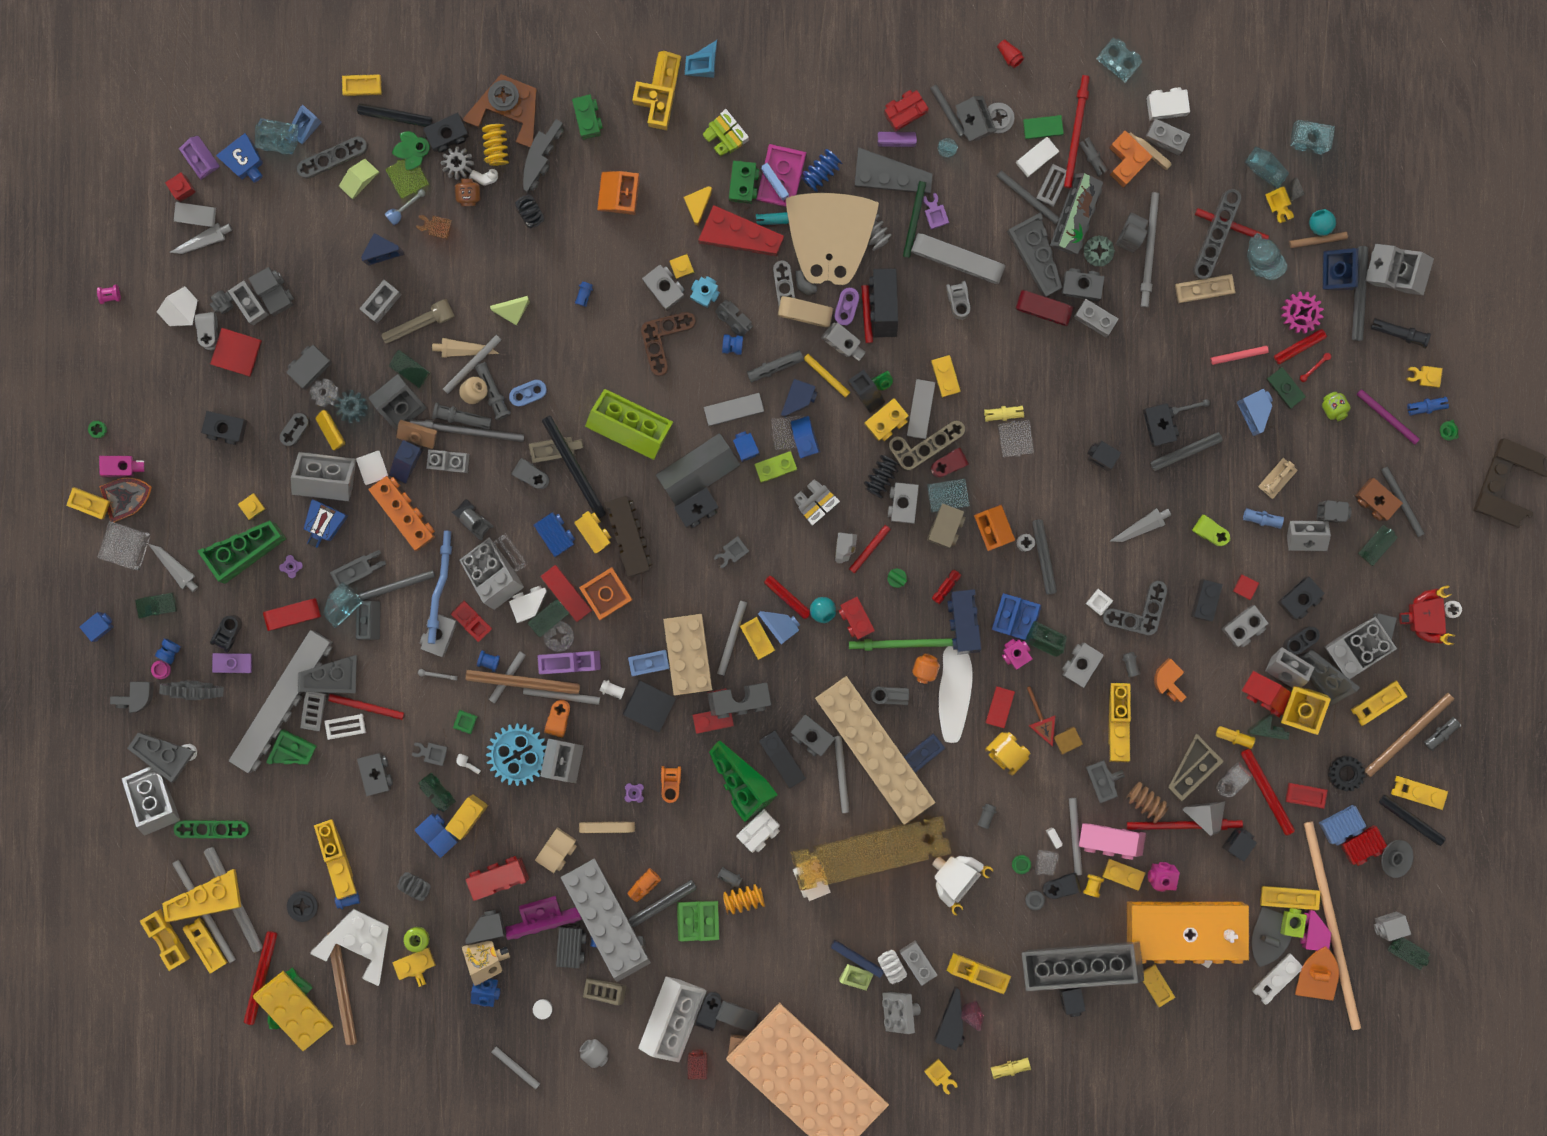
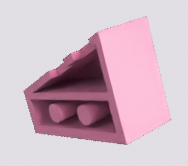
[1079,823,1146,860]

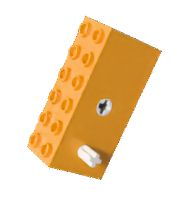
[1127,902,1249,964]

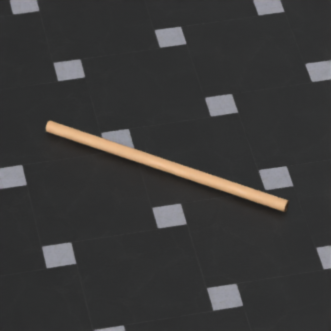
[1304,821,1361,1030]

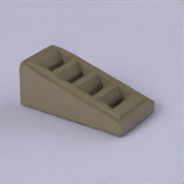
[583,978,626,1006]

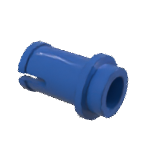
[575,281,593,307]
[335,891,360,909]

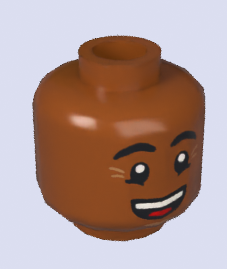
[455,178,480,206]

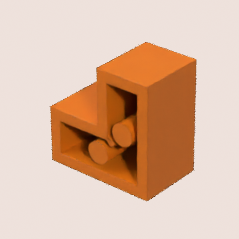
[1109,131,1153,188]

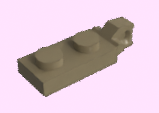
[529,437,584,463]

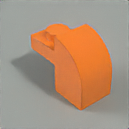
[1154,658,1186,702]

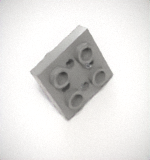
[882,992,921,1034]

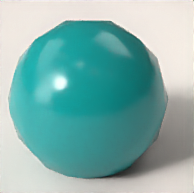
[1309,209,1336,236]
[810,597,836,623]

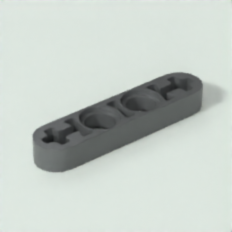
[297,136,368,179]

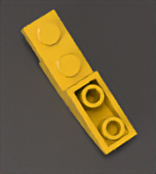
[1109,683,1131,762]
[314,819,357,900]

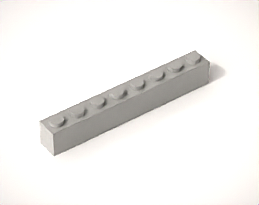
[229,630,333,773]

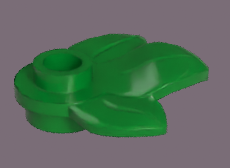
[392,131,430,170]

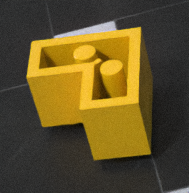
[633,81,675,130]

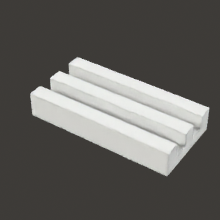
[325,714,367,740]

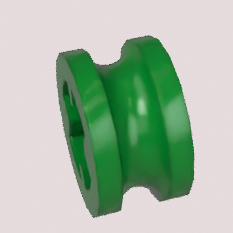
[88,421,107,438]

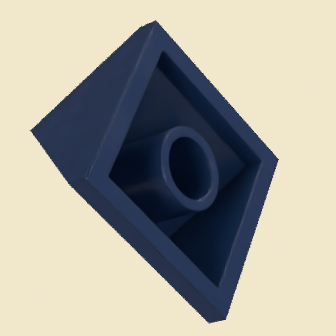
[361,233,405,266]
[1323,248,1358,290]

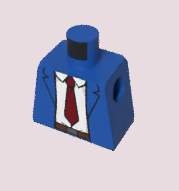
[304,499,348,548]

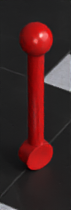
[1300,353,1331,382]

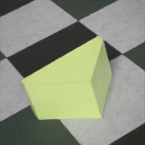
[339,159,379,199]

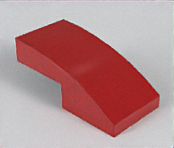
[451,600,492,642]

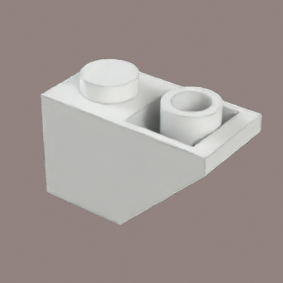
[509,585,548,623]

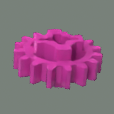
[1281,292,1324,334]

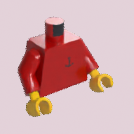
[1399,586,1455,645]

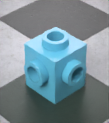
[690,276,720,308]

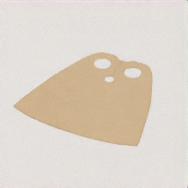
[786,193,879,285]

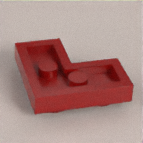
[693,688,734,734]

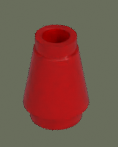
[997,39,1024,68]

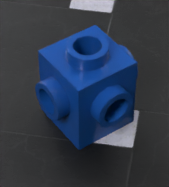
[471,978,501,1007]

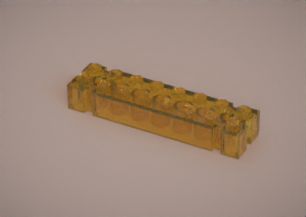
[791,815,951,891]

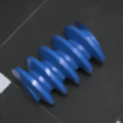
[801,149,842,192]

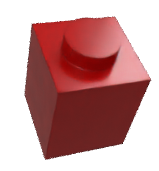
[165,173,196,202]

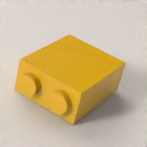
[445,794,489,840]

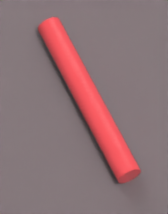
[1210,346,1269,365]

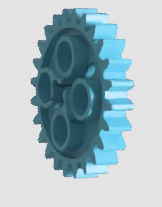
[486,723,547,786]

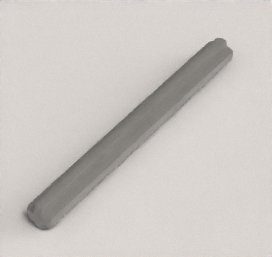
[204,847,263,953]

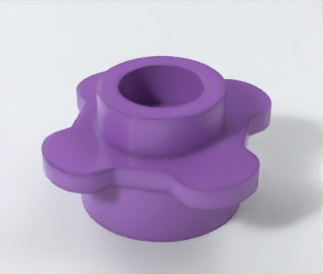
[279,555,303,578]
[625,783,644,803]

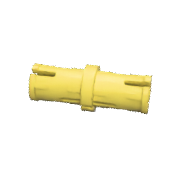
[984,405,1024,422]
[991,1057,1031,1079]

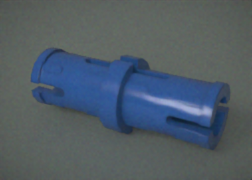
[1407,396,1449,416]

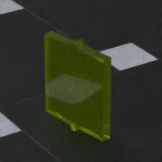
[385,159,429,199]

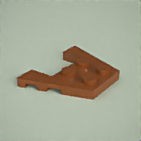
[463,74,537,148]

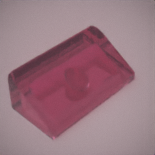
[961,1001,984,1031]

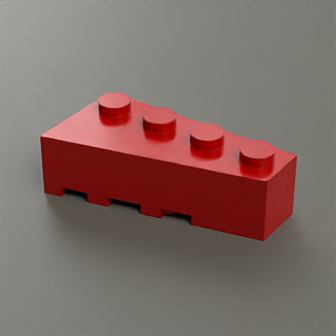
[698,205,784,256]

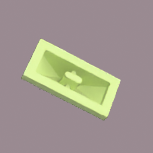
[490,296,530,325]
[839,964,874,991]

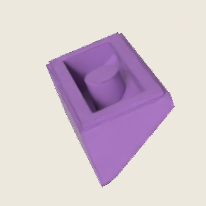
[878,132,917,147]
[179,136,219,180]

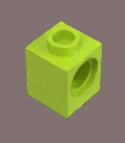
[1280,908,1307,938]

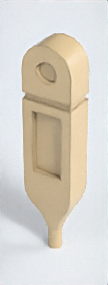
[1129,132,1172,170]

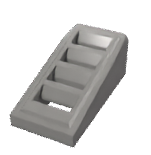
[300,692,327,731]

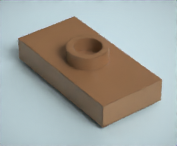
[396,420,437,449]

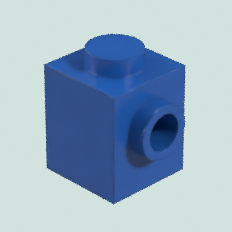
[80,612,114,642]

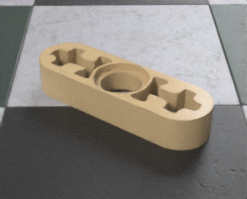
[579,822,635,833]

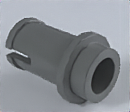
[1122,652,1140,677]
[977,803,997,829]
[717,867,743,888]

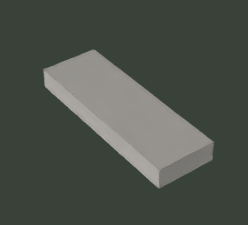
[907,379,935,439]
[704,393,764,426]

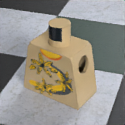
[462,941,510,986]

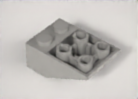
[459,538,524,610]
[1324,617,1397,679]

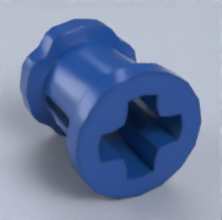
[477,650,500,672]

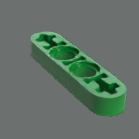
[174,820,250,838]

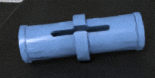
[1243,508,1284,529]

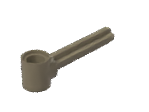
[382,299,455,344]

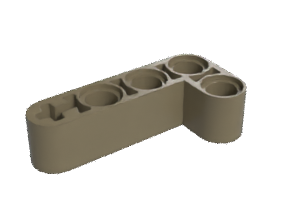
[889,421,965,471]

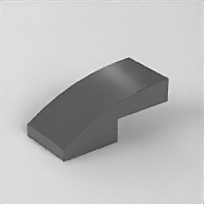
[716,1001,759,1032]

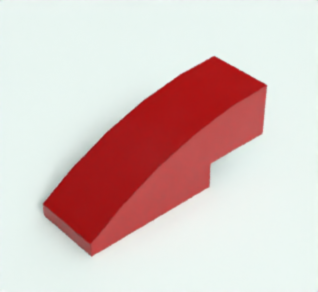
[540,565,592,622]

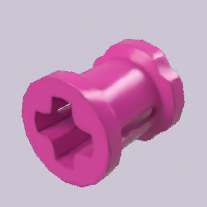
[97,284,121,304]

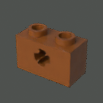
[1355,478,1403,521]

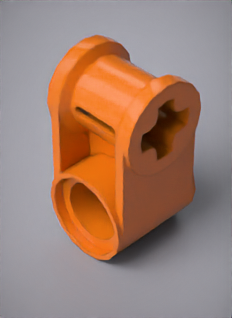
[544,700,570,738]
[661,766,681,803]

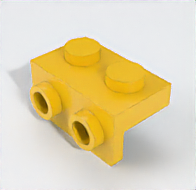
[575,511,612,553]

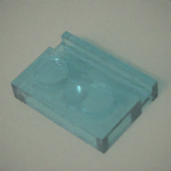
[927,479,970,512]

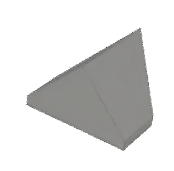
[1183,801,1225,836]

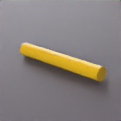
[804,354,850,398]

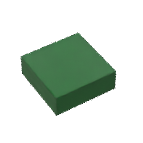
[453,710,478,734]

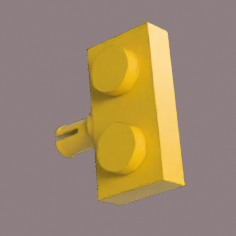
[392,948,436,987]

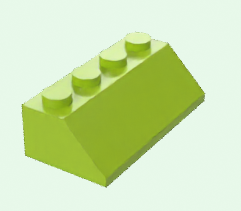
[585,389,673,460]

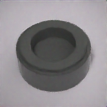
[1025,890,1045,910]

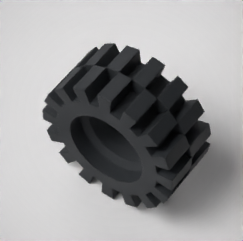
[1328,756,1366,791]

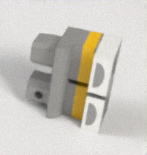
[794,479,840,526]

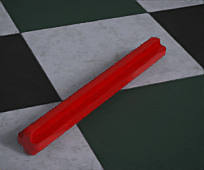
[1241,749,1295,836]
[244,931,277,1025]

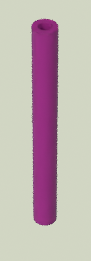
[1356,389,1420,445]

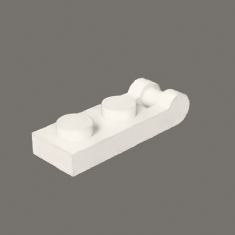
[1252,953,1302,1005]

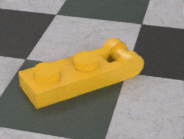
[1351,681,1407,726]
[1391,776,1448,810]
[183,917,228,973]

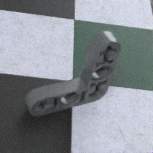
[1102,581,1167,635]

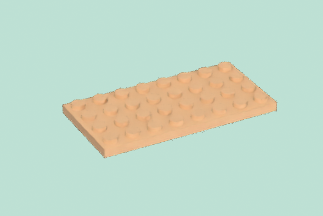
[726,1003,889,1136]

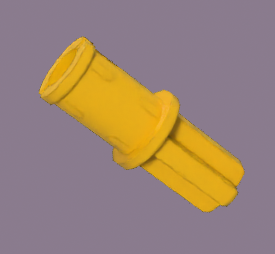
[1216,726,1255,749]

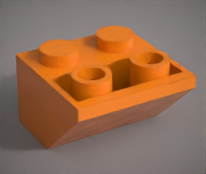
[597,171,640,215]

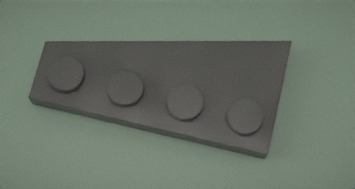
[1007,212,1062,297]

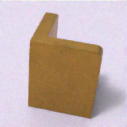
[1054,726,1083,754]

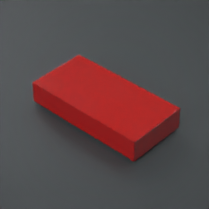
[985,686,1015,728]
[1285,783,1328,809]

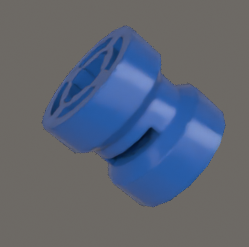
[722,334,743,355]
[155,638,181,664]

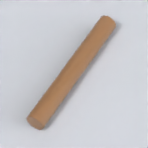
[1289,232,1348,248]

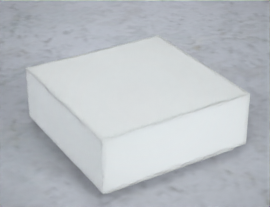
[1086,589,1113,616]
[1045,827,1062,849]

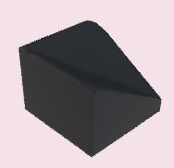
[452,499,476,518]

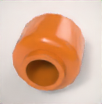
[912,654,940,684]

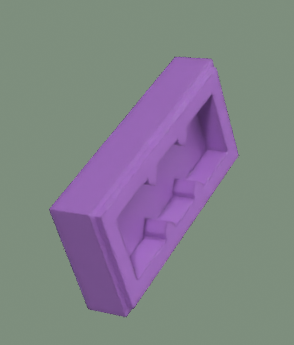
[212,653,252,673]

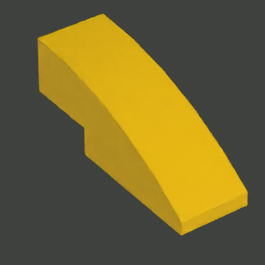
[946,953,1011,994]

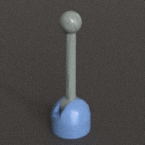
[384,189,425,226]

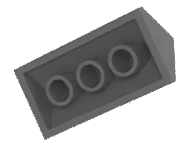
[656,433,740,506]

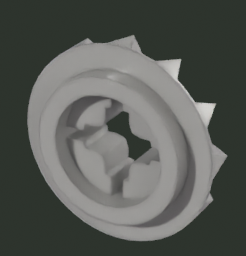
[988,103,1014,133]

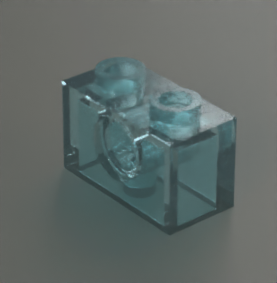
[1290,120,1335,154]

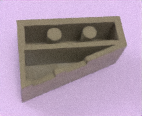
[1168,733,1224,802]

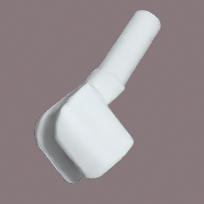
[456,754,481,774]

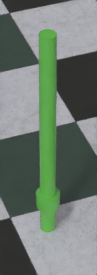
[849,639,952,651]

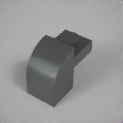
[110,681,154,713]

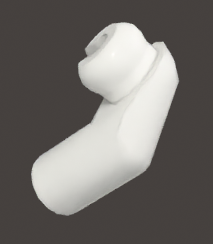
[469,169,498,186]

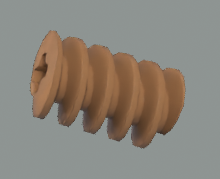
[1126,782,1169,823]

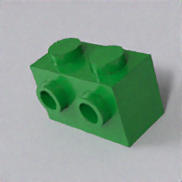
[572,94,603,140]
[729,160,760,204]

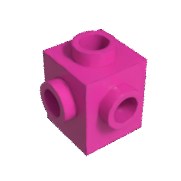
[1002,639,1032,670]
[1148,862,1180,892]

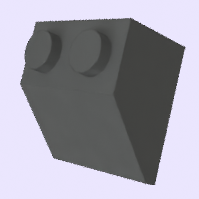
[369,374,427,431]

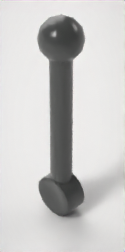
[1172,399,1210,415]

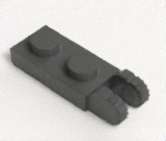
[330,550,387,590]

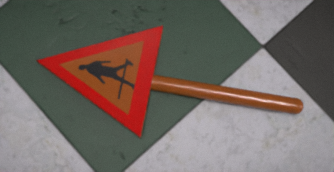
[1027,687,1055,747]

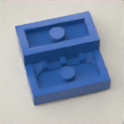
[992,593,1042,642]

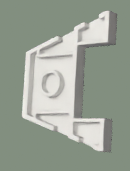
[310,909,389,986]

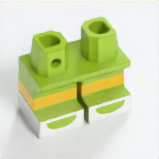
[703,109,749,157]

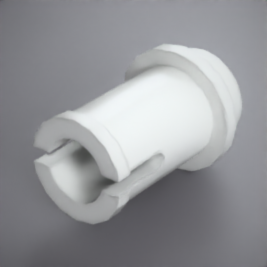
[599,680,625,700]

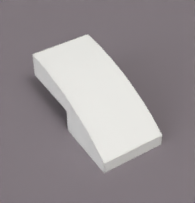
[1016,137,1059,177]

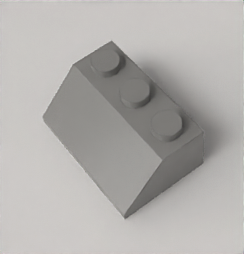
[291,452,356,501]

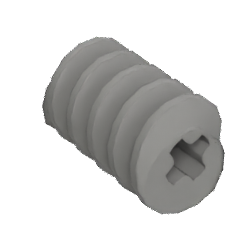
[868,214,892,251]

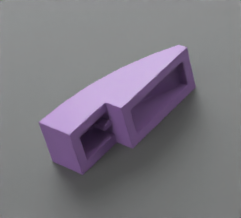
[538,651,601,674]

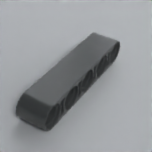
[1193,189,1241,279]

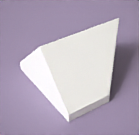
[157,286,198,326]

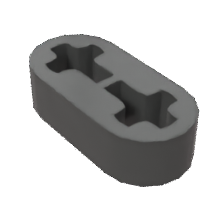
[280,413,310,446]

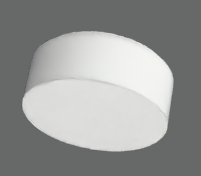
[533,999,552,1019]

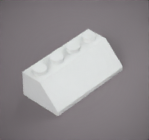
[638,976,707,1062]

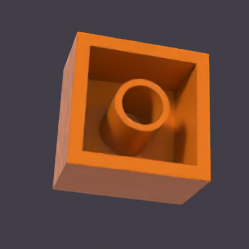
[579,567,633,620]

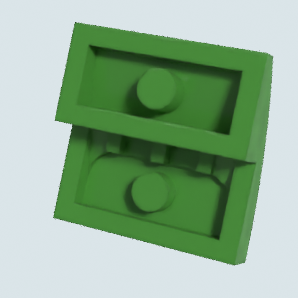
[677,901,719,941]

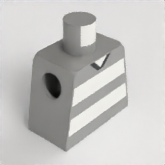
[821,323,865,361]

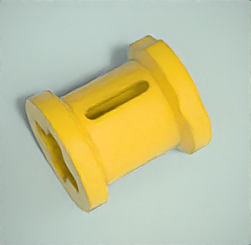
[1083,874,1105,898]

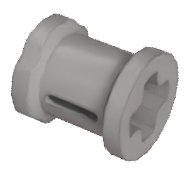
[1016,534,1035,552]

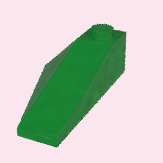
[709,741,777,822]

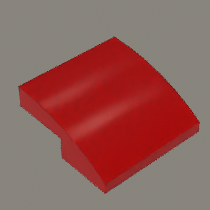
[210,328,262,377]

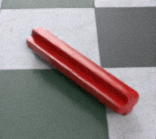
[1274,329,1327,364]
[764,576,810,619]

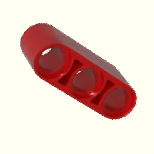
[263,598,321,631]

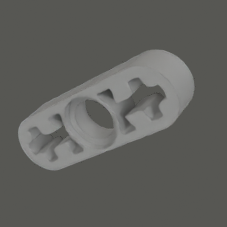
[773,261,795,306]

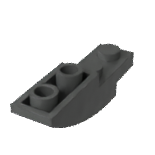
[523,119,564,194]

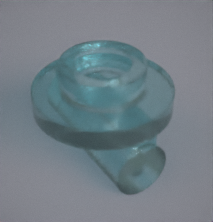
[938,138,958,158]

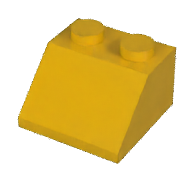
[1281,686,1331,735]

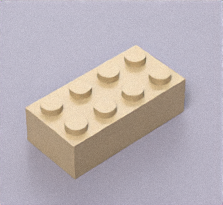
[663,614,713,695]

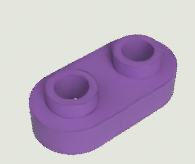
[834,288,859,326]

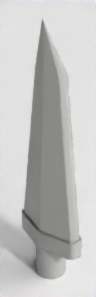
[169,223,232,254]
[1110,508,1171,542]
[148,544,198,592]

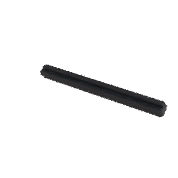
[542,416,606,518]

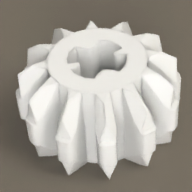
[878,950,907,984]

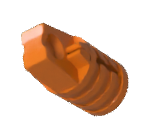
[627,868,661,902]

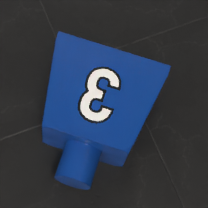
[216,133,263,183]

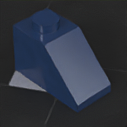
[781,379,818,417]
[389,440,423,484]

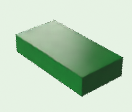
[1023,115,1064,140]

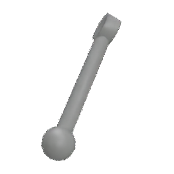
[418,669,458,680]

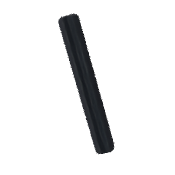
[357,103,432,127]
[1379,795,1446,846]

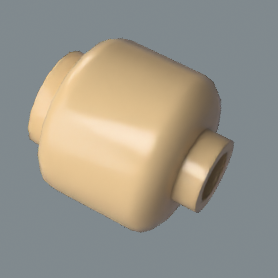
[459,377,488,404]

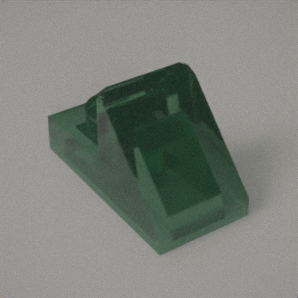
[135,593,177,619]
[1247,714,1290,740]

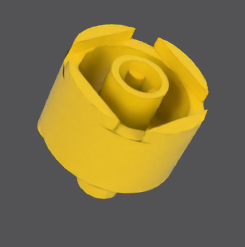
[985,732,1031,776]

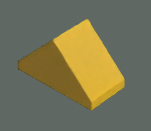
[684,186,712,226]

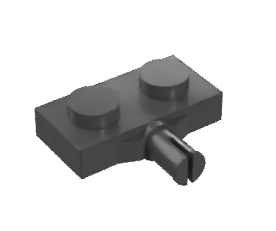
[1086,760,1125,803]

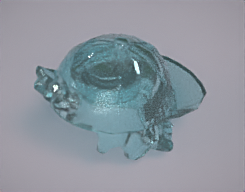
[1247,233,1287,280]

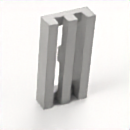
[1036,164,1067,207]

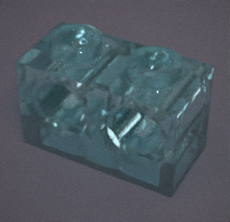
[1097,38,1143,83]
[255,118,298,154]

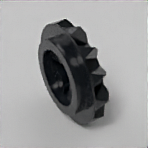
[287,891,318,922]

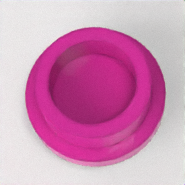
[151,660,171,679]

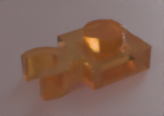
[416,215,452,240]

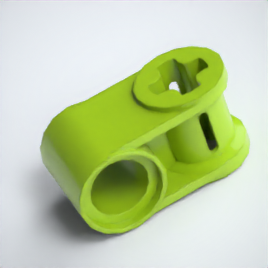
[1192,514,1230,546]

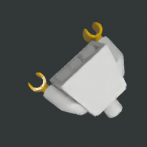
[932,856,993,915]

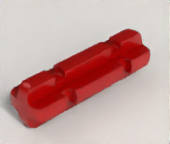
[932,570,961,604]

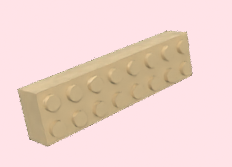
[815,676,936,825]

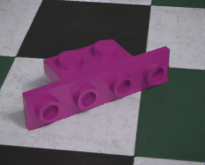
[506,896,582,940]

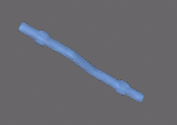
[427,531,452,644]

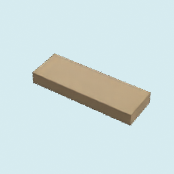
[1175,274,1235,304]

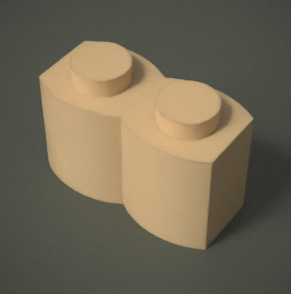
[535,827,577,873]

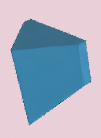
[685,40,717,78]

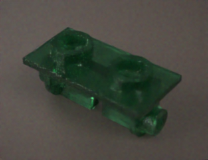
[1358,525,1398,566]
[528,599,569,637]
[418,773,456,812]
[1387,937,1430,970]

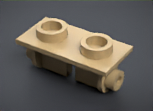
[1258,458,1298,499]

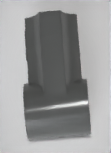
[870,687,909,705]

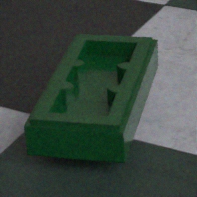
[1266,367,1306,409]

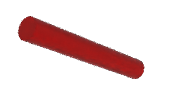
[861,285,873,343]
[849,525,891,574]

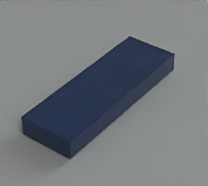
[904,733,945,773]
[830,940,884,978]

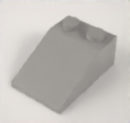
[122,767,180,836]

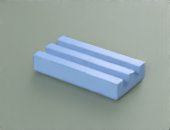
[761,163,789,201]

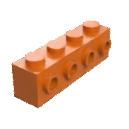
[368,476,435,551]

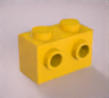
[864,398,909,441]

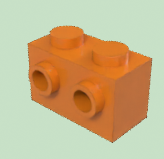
[974,505,1015,551]

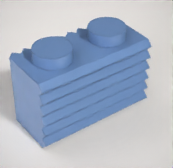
[1319,805,1366,845]

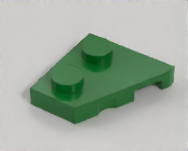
[266,729,317,764]

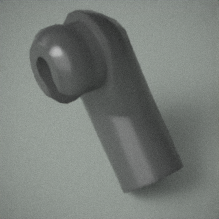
[795,270,817,295]

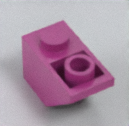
[1300,909,1331,951]

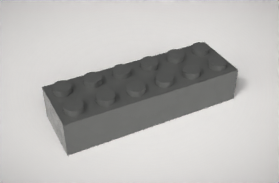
[1022,941,1144,991]

